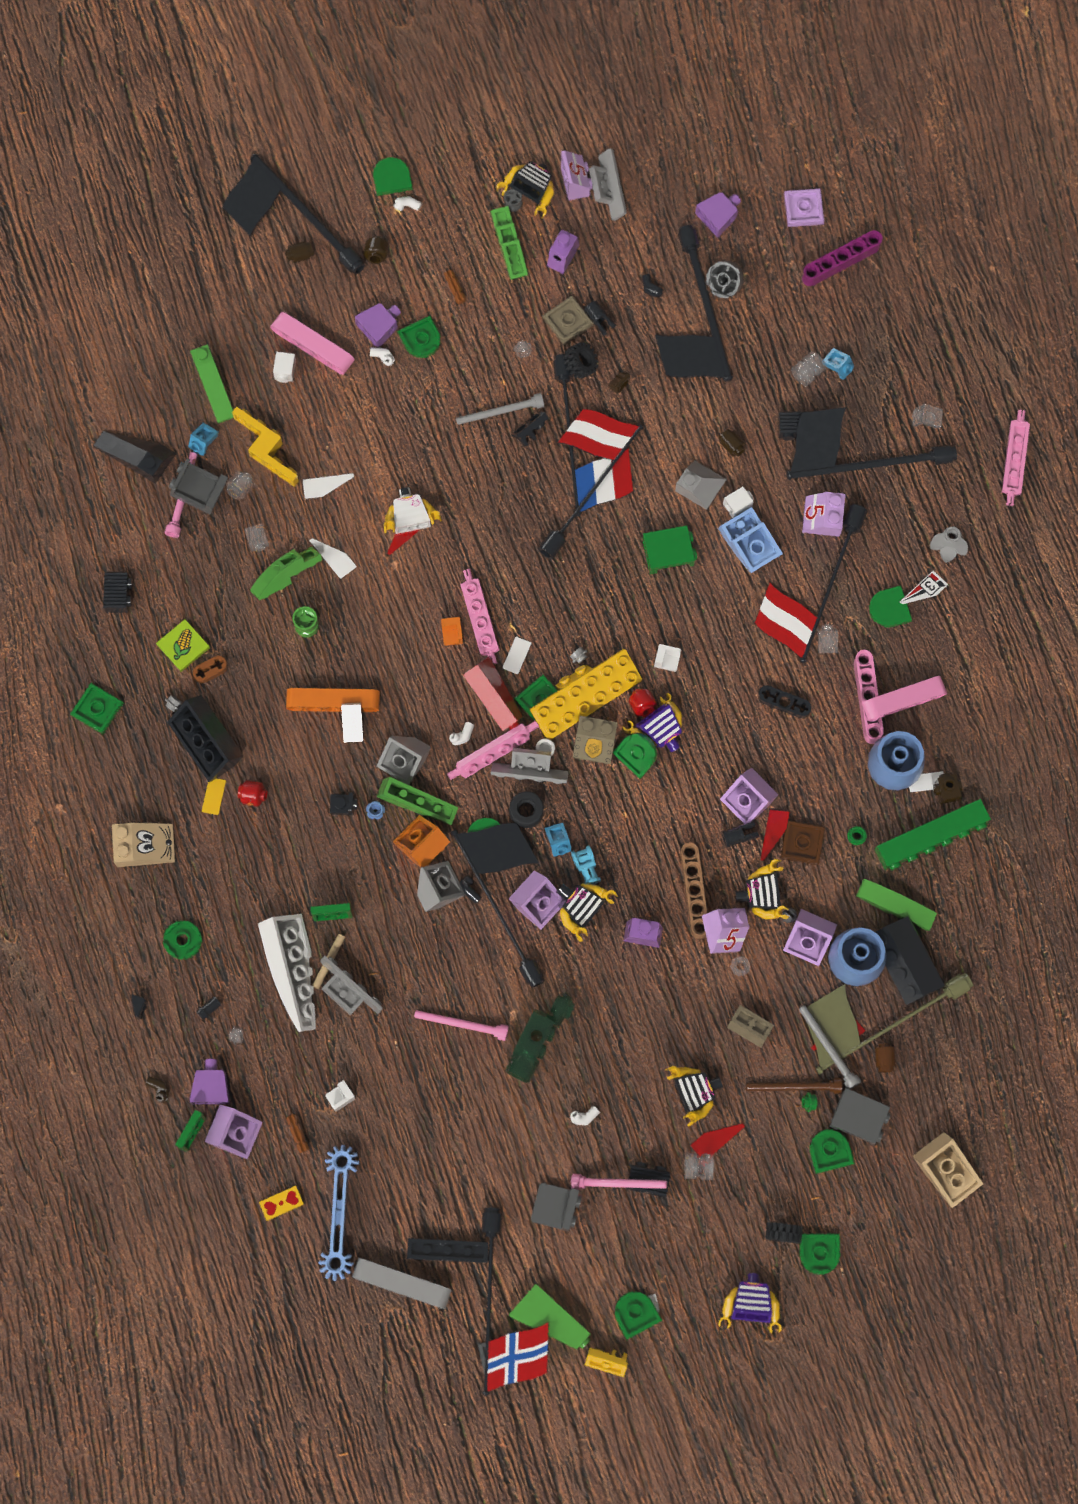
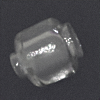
[226,471,254,499]

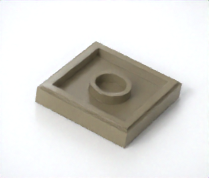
[542,296,594,345]

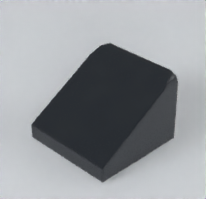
[131,994,148,1020]

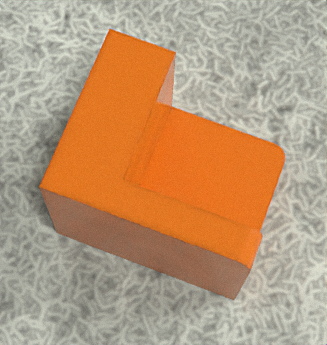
[441,617,463,646]

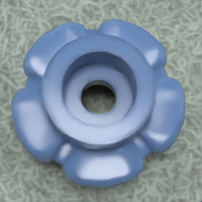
[366,801,385,820]

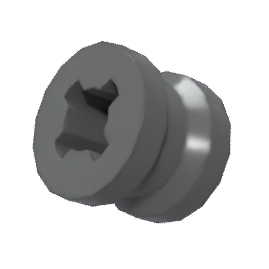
[504,189,522,212]

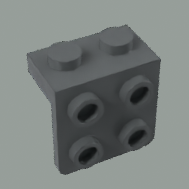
[531,1183,582,1232]

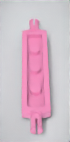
[1002,410,1030,506]
[460,569,500,665]
[447,721,539,780]

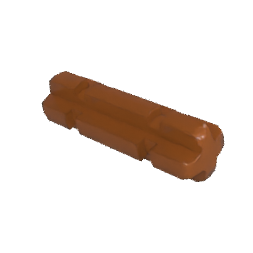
[444,270,466,304]
[286,1114,309,1153]

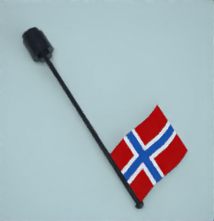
[482,1208,549,1396]

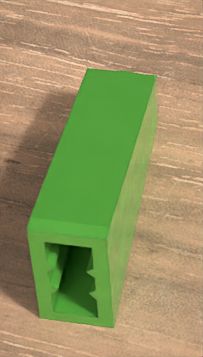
[509,1284,590,1350]

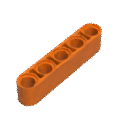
[286,688,380,712]

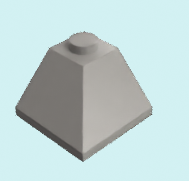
[675,461,726,510]
[376,736,431,785]
[417,861,465,912]

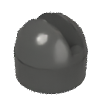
[782,907,797,923]

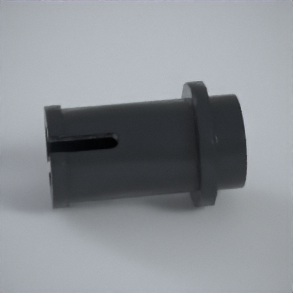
[196,996,222,1020]

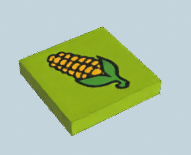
[156,619,210,672]

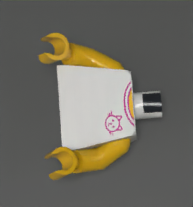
[384,487,442,534]

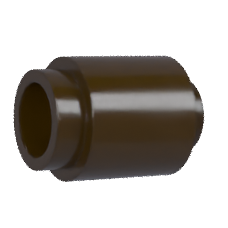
[285,241,314,264]
[719,429,746,456]

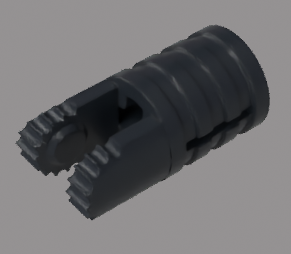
[584,300,616,336]
[721,821,760,848]

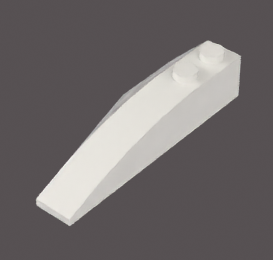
[258,914,316,1032]

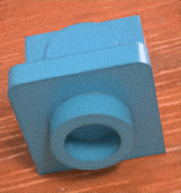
[822,348,854,380]
[188,423,218,456]
[545,823,572,857]

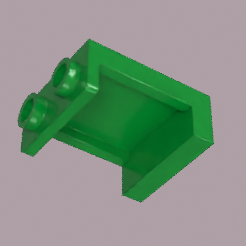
[642,525,697,574]

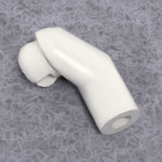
[394,196,422,211]
[370,347,394,366]
[449,722,474,745]
[570,1106,600,1125]

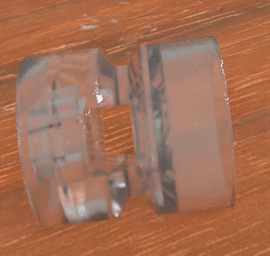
[791,351,827,386]
[684,1153,714,1180]

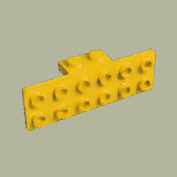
[530,649,642,740]

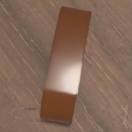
[193,656,228,683]

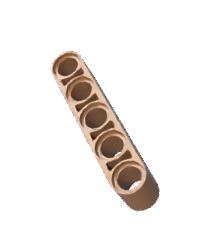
[680,843,707,939]

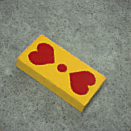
[259,1186,304,1221]

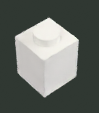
[273,352,296,383]
[723,487,754,518]

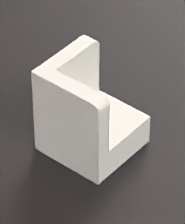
[654,644,681,672]
[326,1080,355,1112]

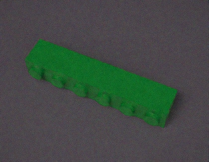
[875,799,991,871]

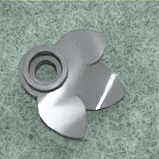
[930,527,968,563]

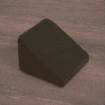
[608,373,630,394]

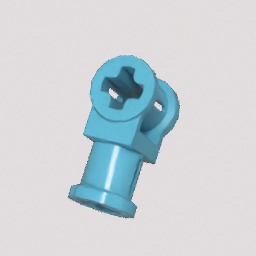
[571,846,601,885]

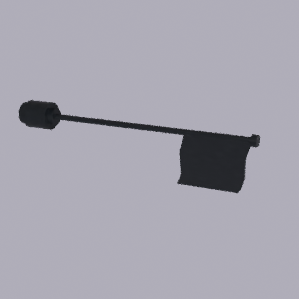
[450,823,545,988]

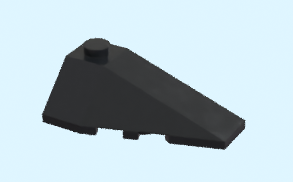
[93,431,176,484]

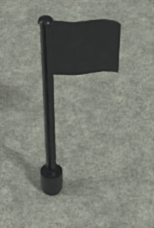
[223,153,365,275]
[655,225,733,382]
[786,407,957,481]

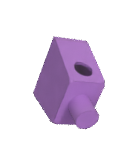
[695,192,741,238]
[547,230,579,274]
[355,303,401,348]
[623,918,663,948]
[190,1059,230,1104]

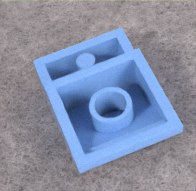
[718,507,783,573]

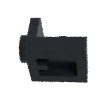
[330,793,358,815]

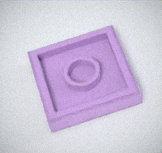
[784,189,824,227]

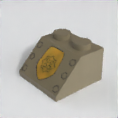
[573,716,618,765]

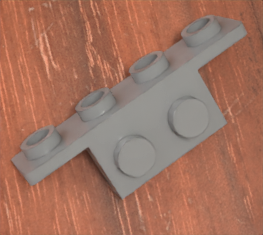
[589,148,627,221]
[491,748,568,784]
[320,956,383,1016]

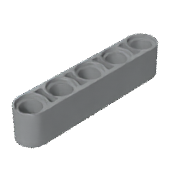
[352,1258,452,1309]

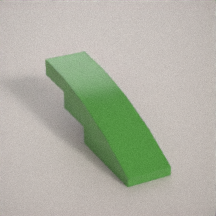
[490,206,528,280]
[856,879,937,931]

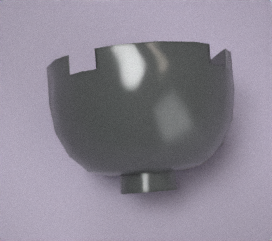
[706,260,744,298]

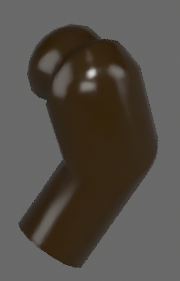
[145,1076,169,1102]

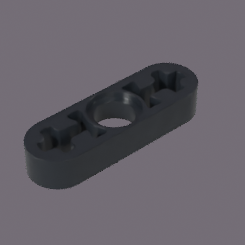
[758,686,812,718]

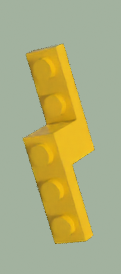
[232,407,299,487]

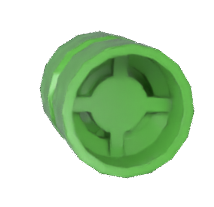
[292,606,319,638]

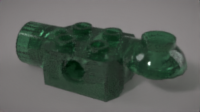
[505,991,576,1084]

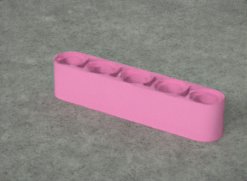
[270,312,355,375]
[854,650,883,744]
[861,676,947,721]

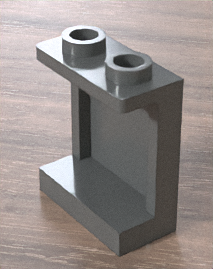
[169,458,228,515]
[829,1088,891,1146]

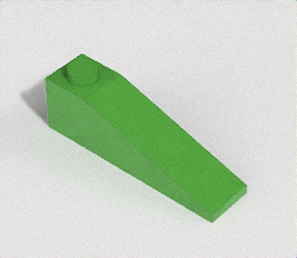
[190,345,234,423]
[376,777,458,825]

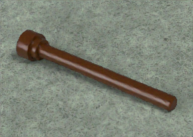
[746,1078,842,1094]

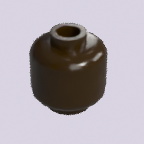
[364,236,389,264]

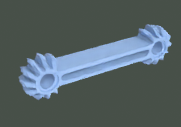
[318,1145,359,1281]

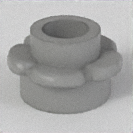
[570,647,587,664]
[165,695,183,712]

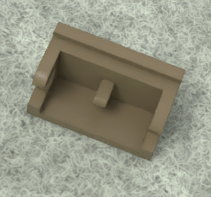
[727,1005,774,1048]

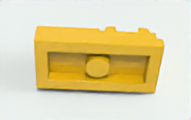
[585,1348,628,1377]

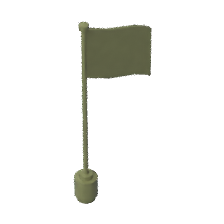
[807,973,973,1075]

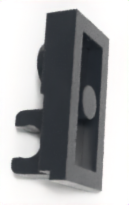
[511,412,549,446]

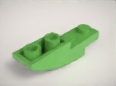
[250,547,322,601]

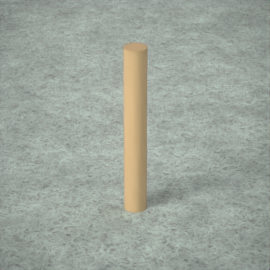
[312,934,345,990]

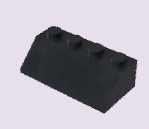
[167,695,244,782]
[875,916,946,1005]

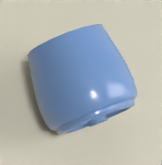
[868,731,925,791]
[828,927,887,986]

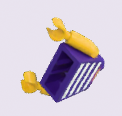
[622,693,682,752]
[719,1273,782,1333]

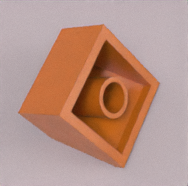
[393,815,450,868]

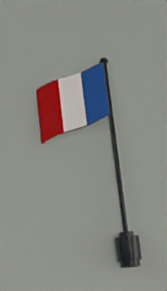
[553,354,633,517]

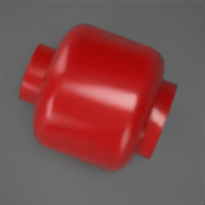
[629,688,657,717]
[237,780,268,807]

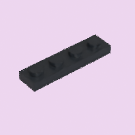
[407,1238,489,1263]

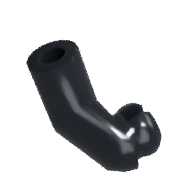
[642,274,663,297]
[460,876,482,904]

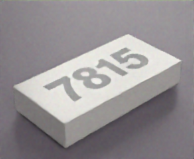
[341,703,363,742]

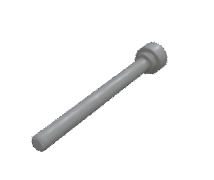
[456,393,544,425]
[799,1005,862,1090]

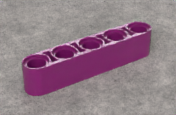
[802,231,882,286]

